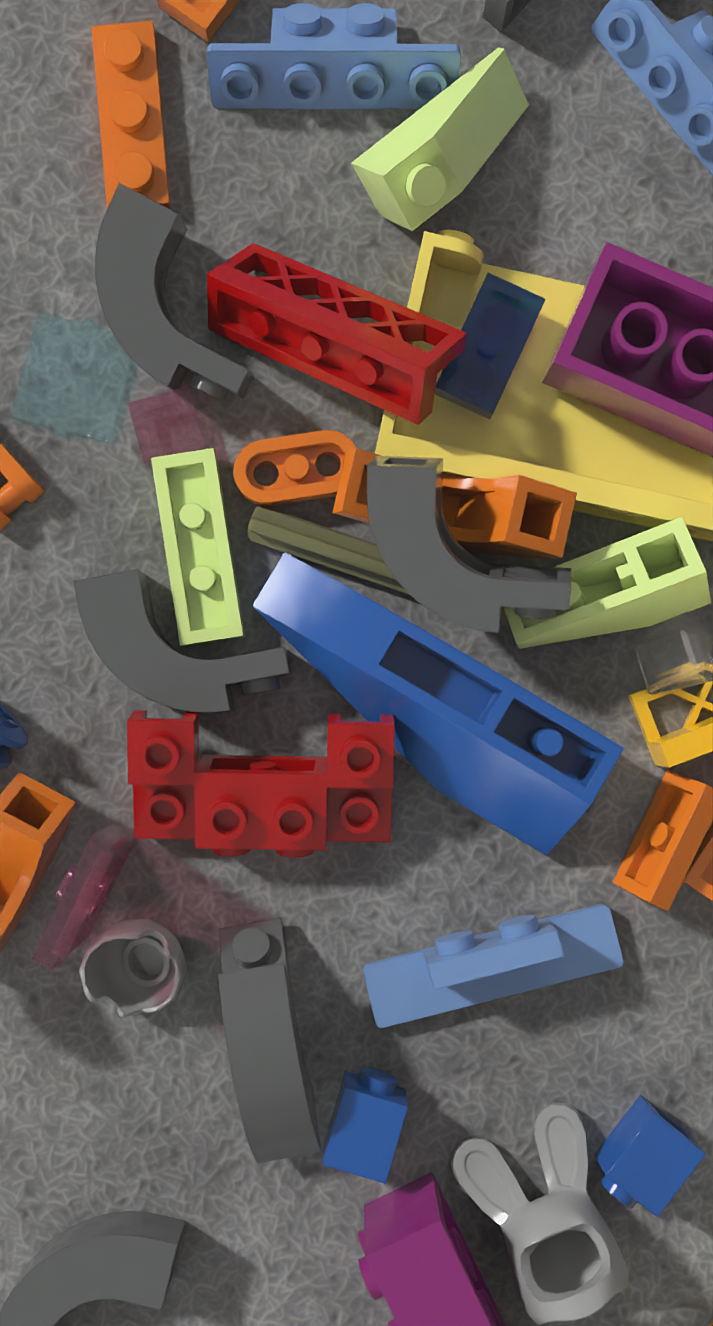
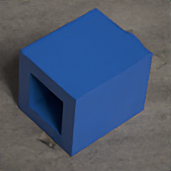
[322,1067,408,1184]
[594,1095,706,1218]

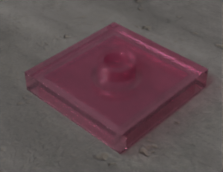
[31,823,136,970]

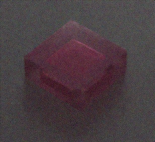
[127,386,206,467]

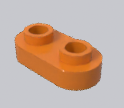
[233,430,356,507]

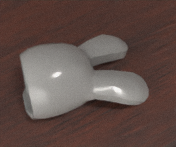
[451,1102,629,1326]

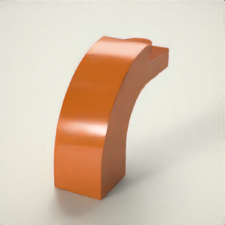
[332,448,577,558]
[0,772,76,953]

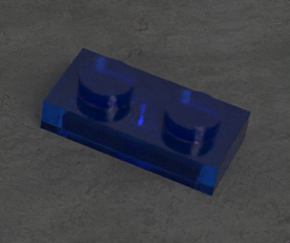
[435,273,546,419]

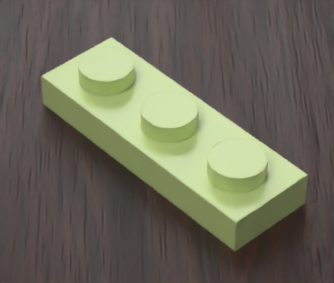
[151,448,245,647]

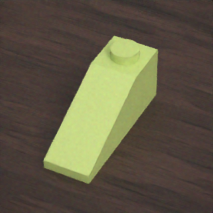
[351,47,529,231]
[503,517,711,649]

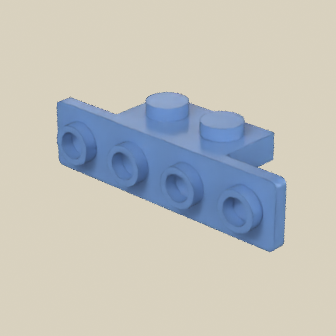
[591,0,713,175]
[207,3,461,109]
[363,903,623,1028]

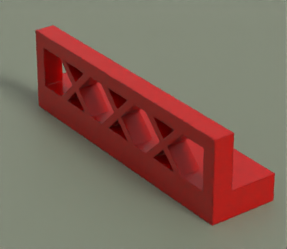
[207,243,467,425]

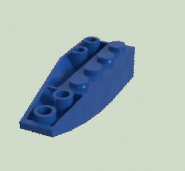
[252,552,624,856]

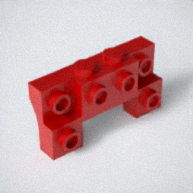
[127,710,394,858]

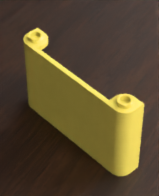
[375,229,713,542]

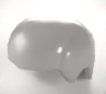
[79,919,188,1017]

